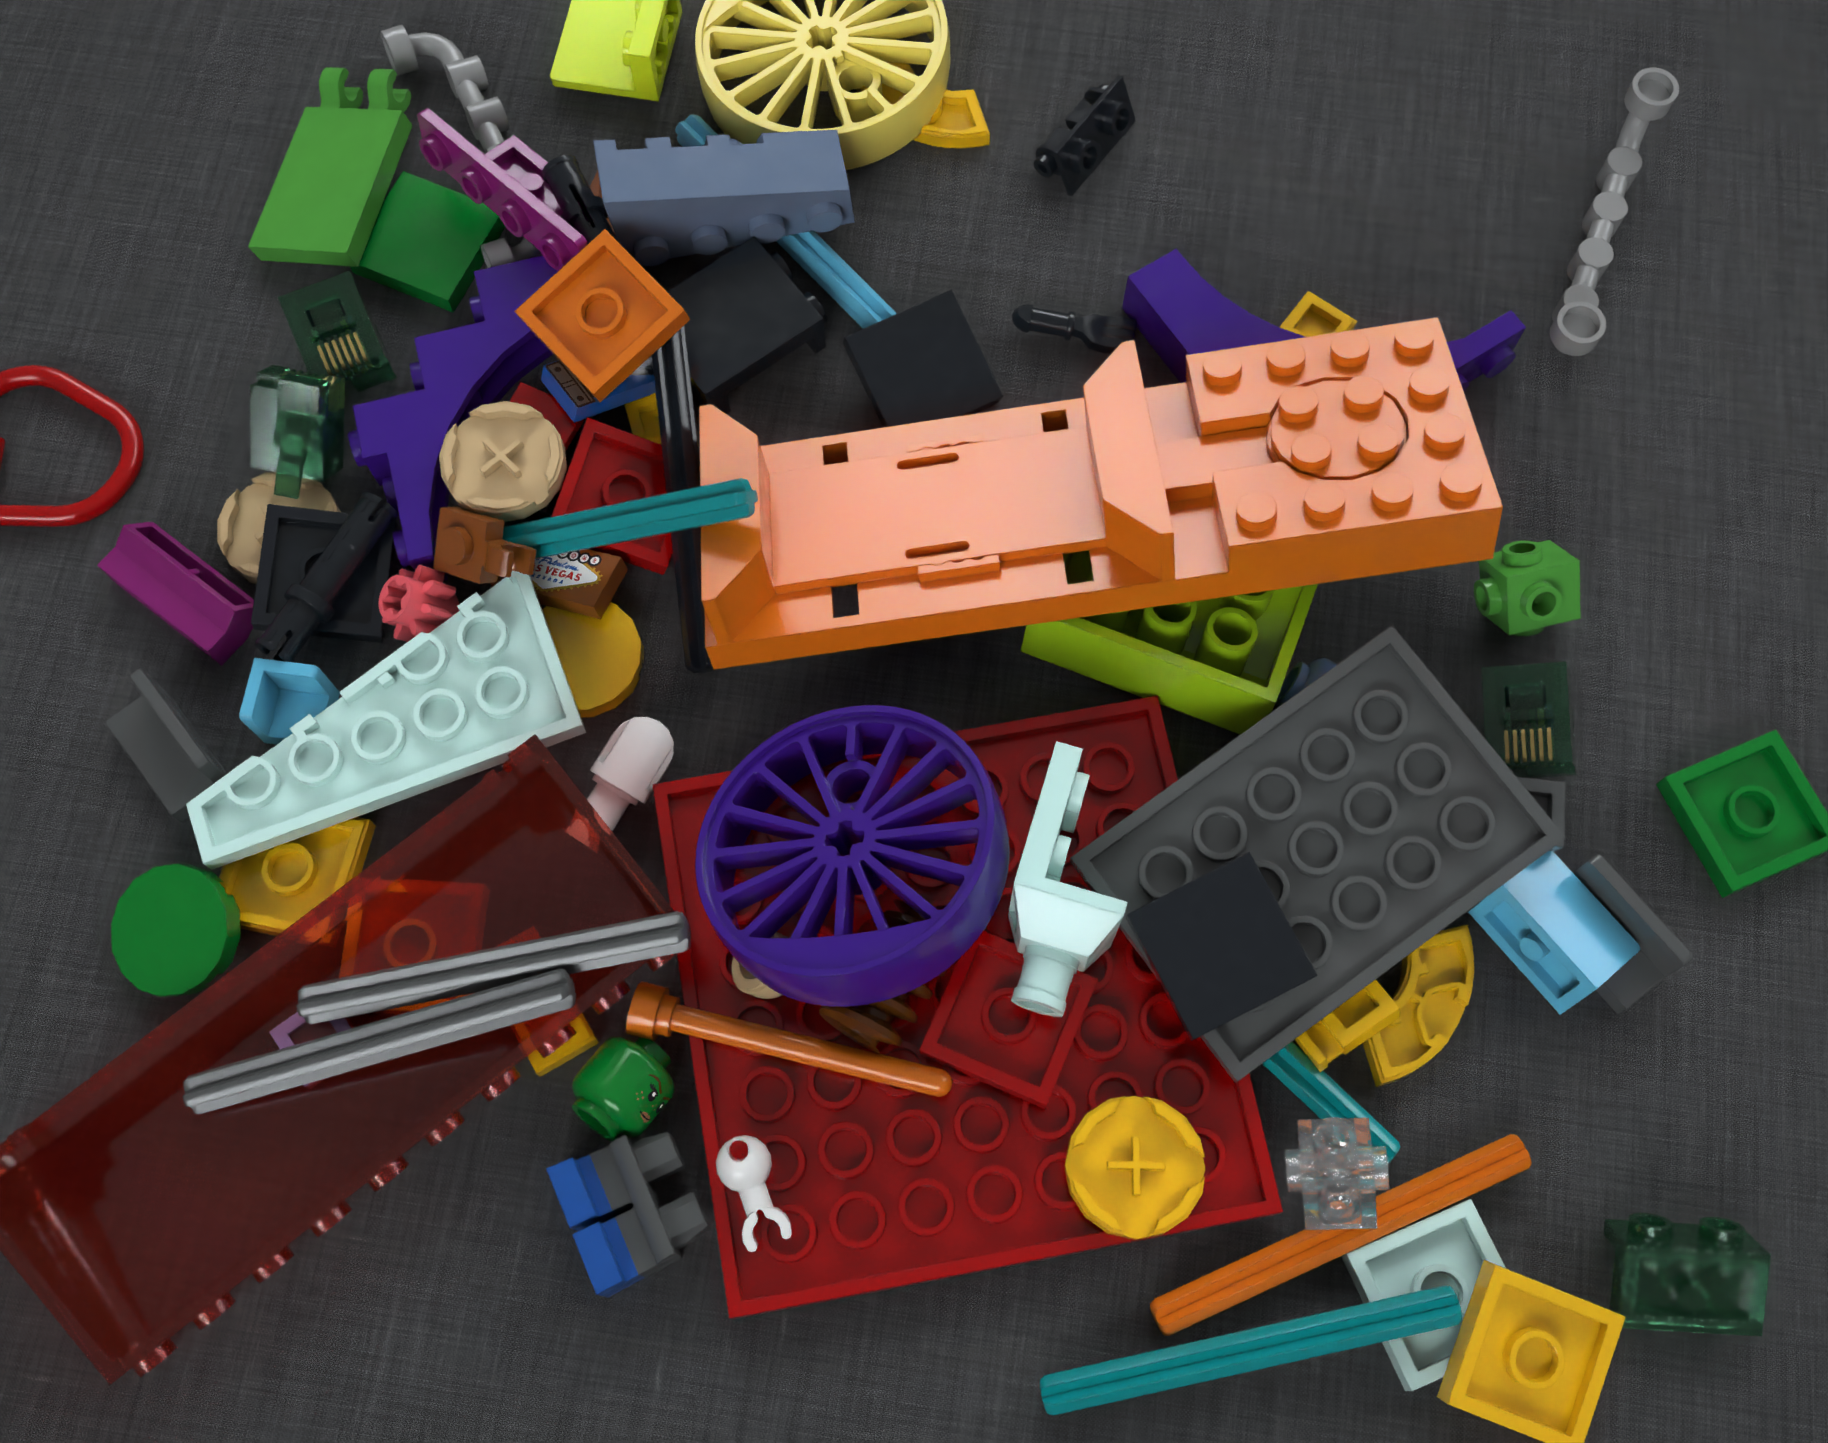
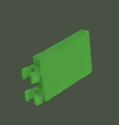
[248,67,413,267]

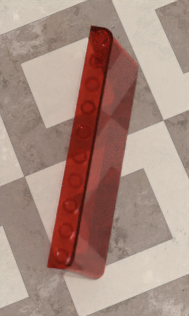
[0,734,678,1385]

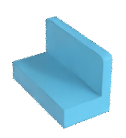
[1468,851,1640,1015]

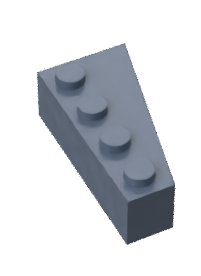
[593,130,855,266]

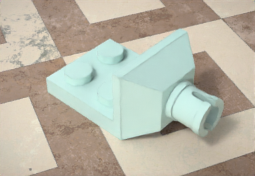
[1008,741,1128,1017]

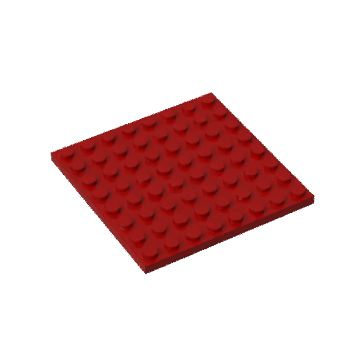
[653,695,1283,1319]

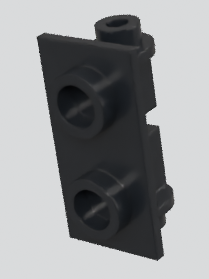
[1033,75,1136,196]

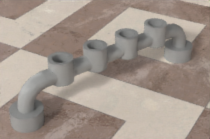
[380,24,541,268]
[1549,67,1679,356]

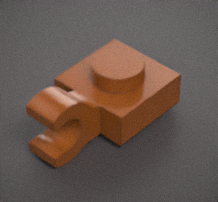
[433,507,536,584]

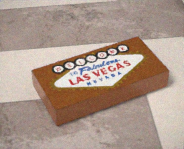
[490,549,628,619]

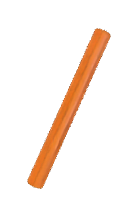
[1150,1134,1532,1336]

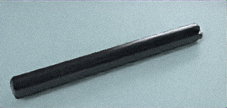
[652,325,718,673]

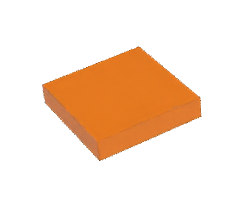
[515,229,690,402]

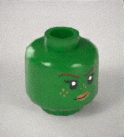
[572,1037,675,1141]

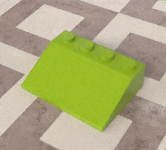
[1021,551,1318,735]

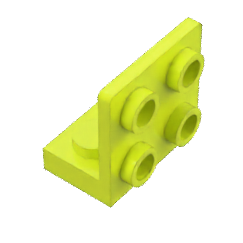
[550,0,682,102]

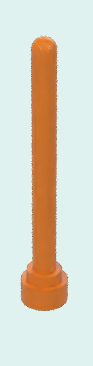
[626,981,952,1097]

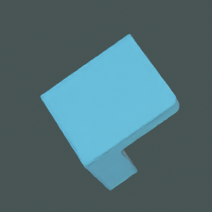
[239,658,340,745]

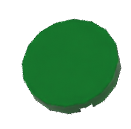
[111,864,241,997]

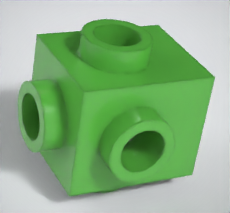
[1474,540,1581,636]

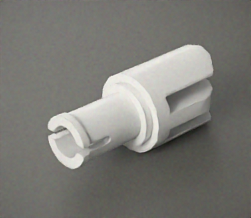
[565,717,674,853]

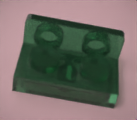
[1603,1213,1771,1337]

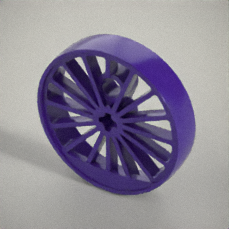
[695,705,1010,1007]

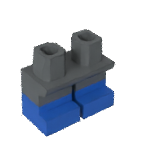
[546,1132,711,1298]

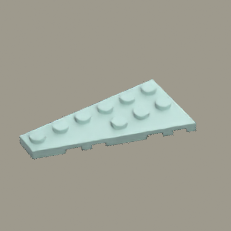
[186,571,586,870]

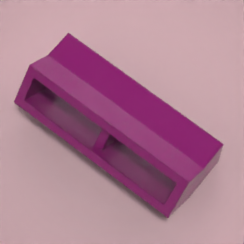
[97,522,254,666]

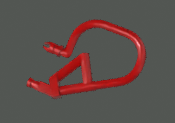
[0,365,144,527]

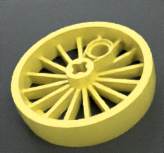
[695,0,951,170]

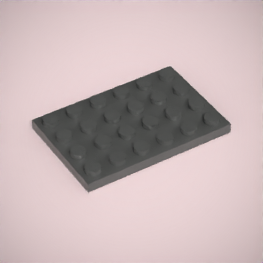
[1070,625,1566,1083]

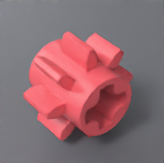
[378,564,459,642]

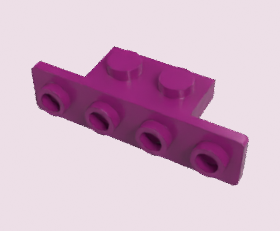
[417,108,588,271]

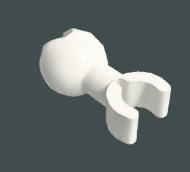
[716,1135,792,1252]

